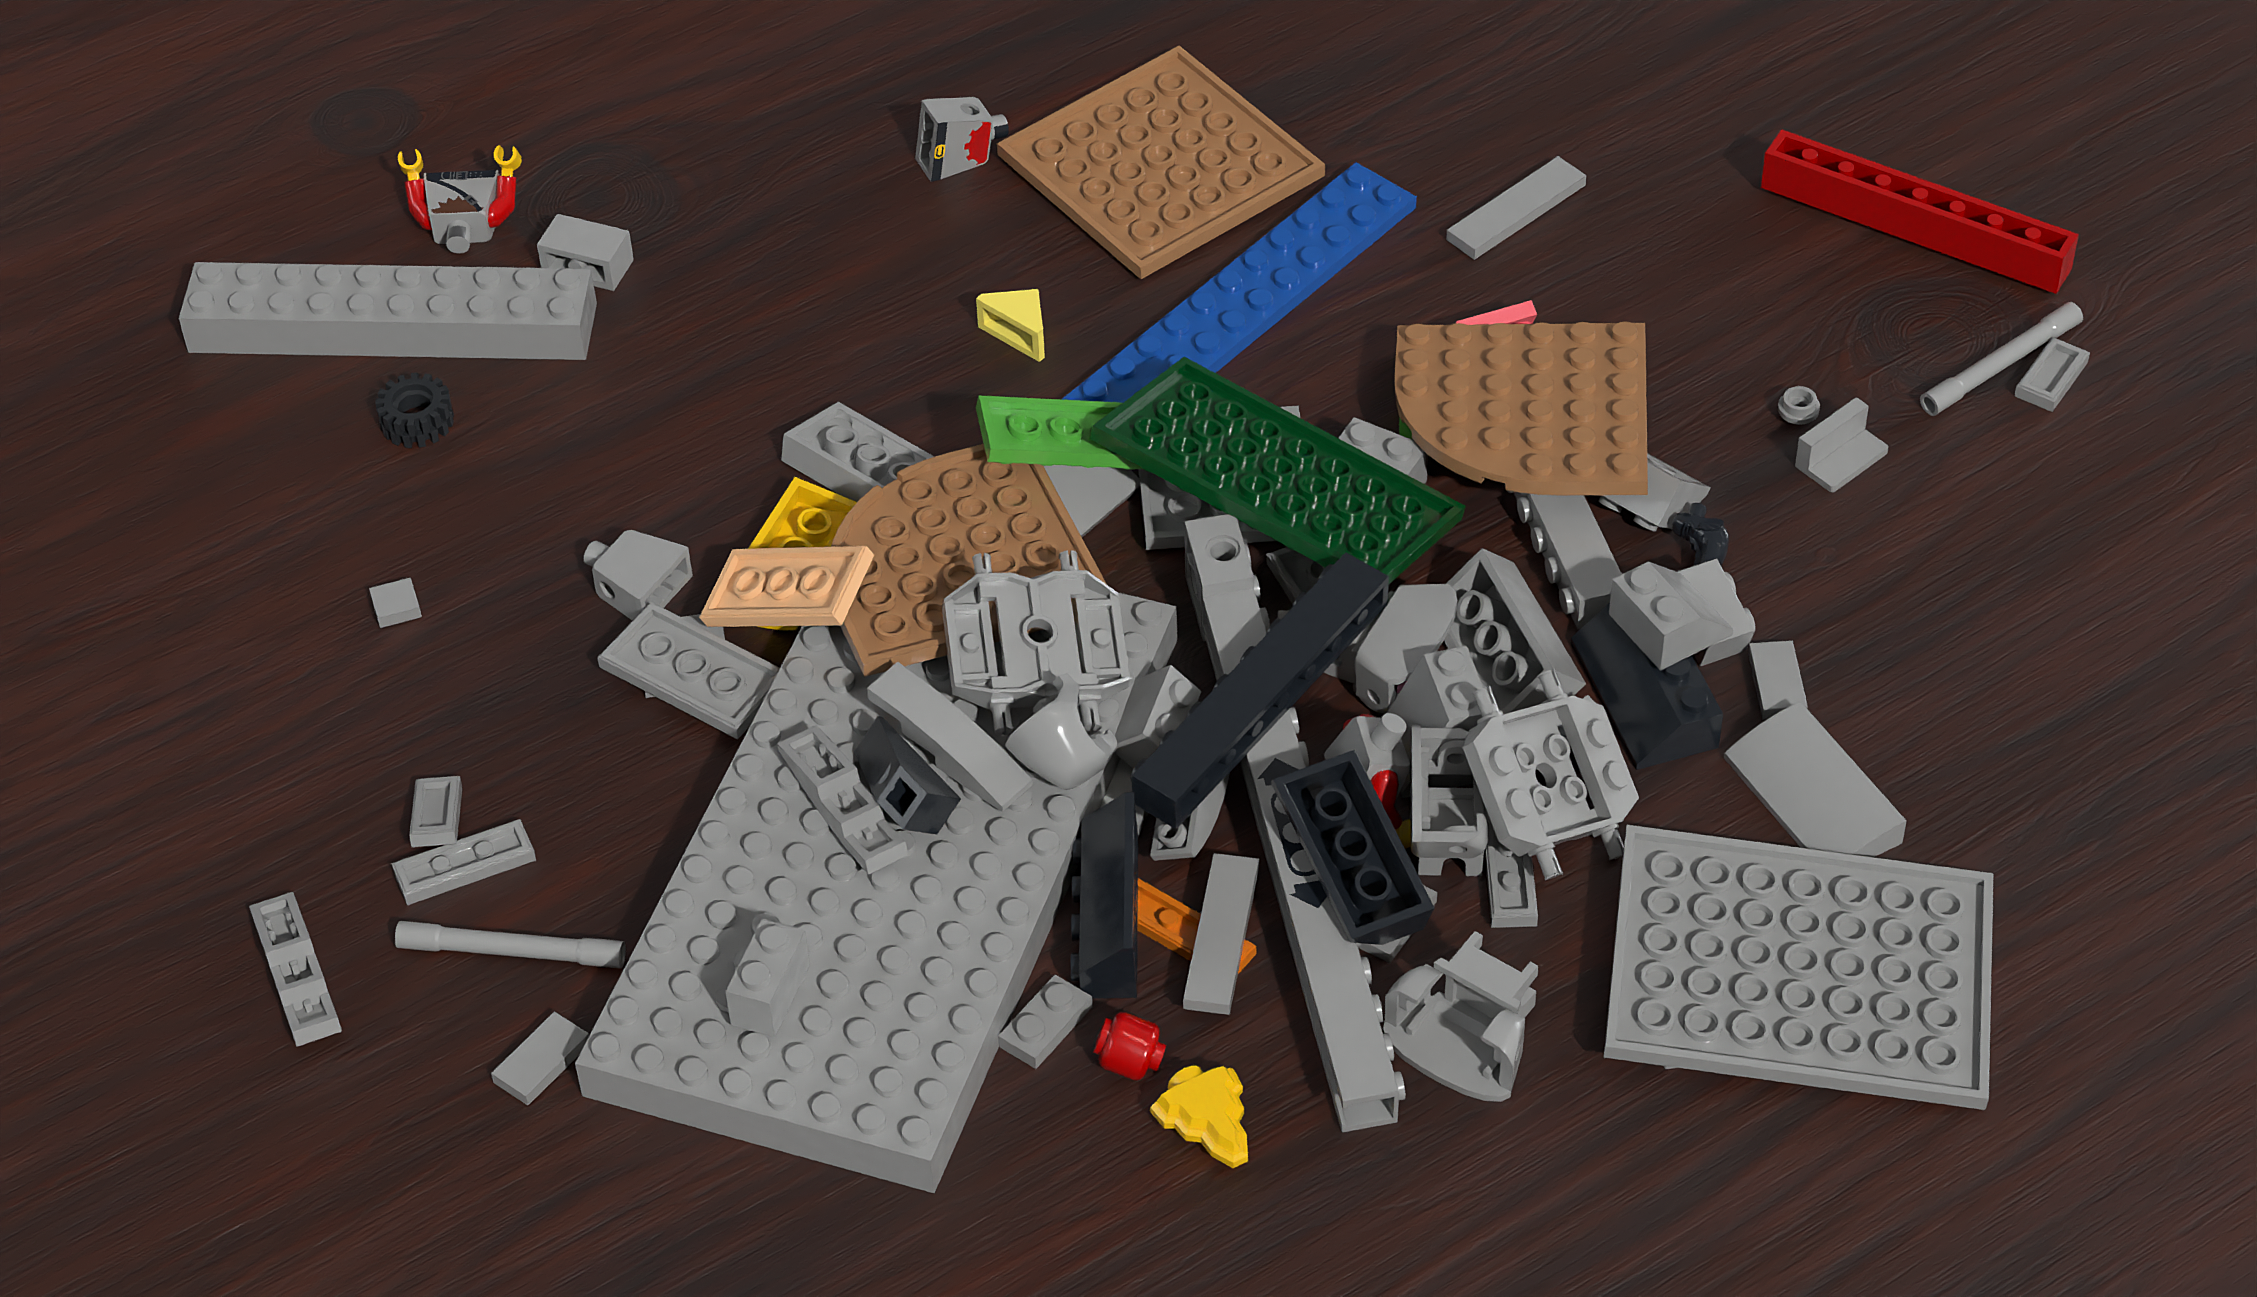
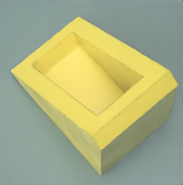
[976,289,1045,362]

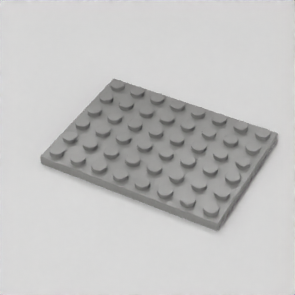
[1604,825,1993,1110]

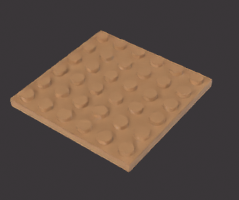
[997,46,1325,279]

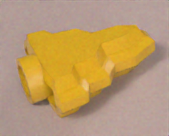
[1150,1066,1248,1168]

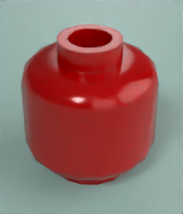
[1093,1012,1166,1080]

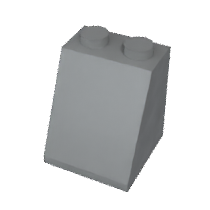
[1387,646,1483,798]

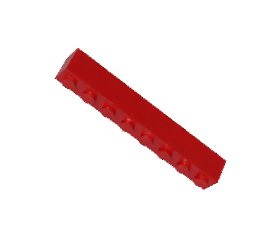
[1761,129,2079,294]

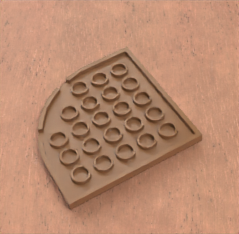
[1395,322,1648,496]
[831,444,1107,677]

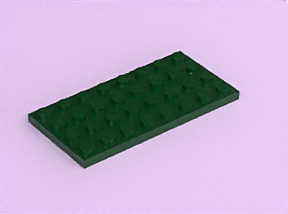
[1090,357,1466,585]

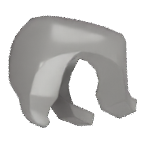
[1005,673,1117,790]

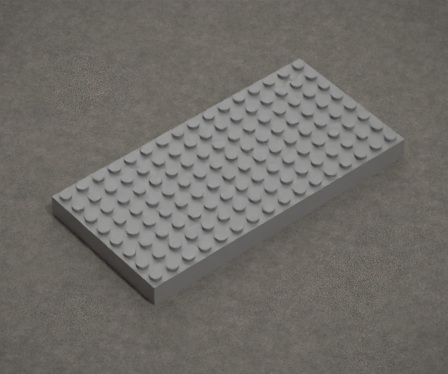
[575,593,1177,1193]

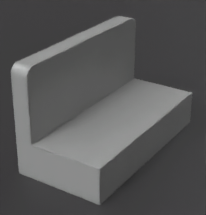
[1795,397,1888,492]

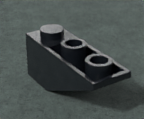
[854,716,961,835]

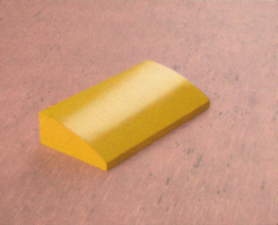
[748,477,857,630]

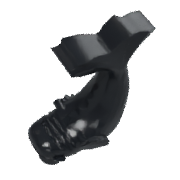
[1672,503,1729,566]

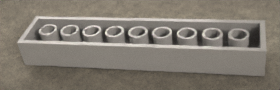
[179,262,597,360]

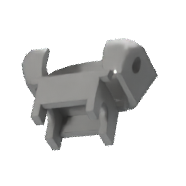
[1324,584,1457,714]
[1410,725,1488,876]
[1383,931,1538,1102]

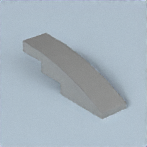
[867,662,1033,812]
[777,725,909,875]
[249,892,342,1046]

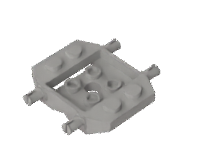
[942,550,1131,736]
[1462,669,1639,880]

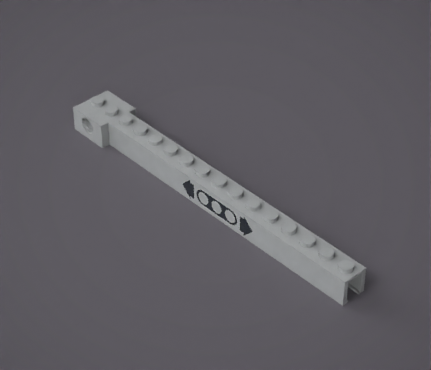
[1185,514,1405,1132]

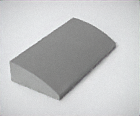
[781,402,934,502]
[1724,701,1906,857]

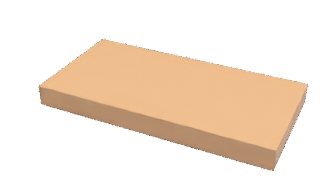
[699,546,874,627]

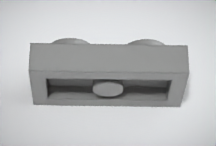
[998,975,1093,1069]

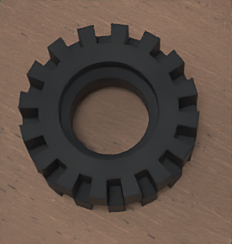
[375,373,454,448]

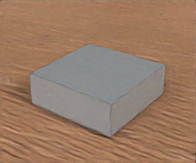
[369,577,422,628]

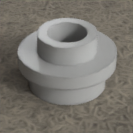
[1778,386,1820,424]

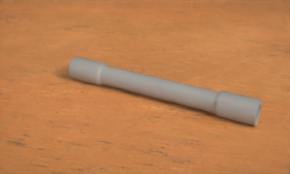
[1920,302,2083,416]
[395,921,626,968]

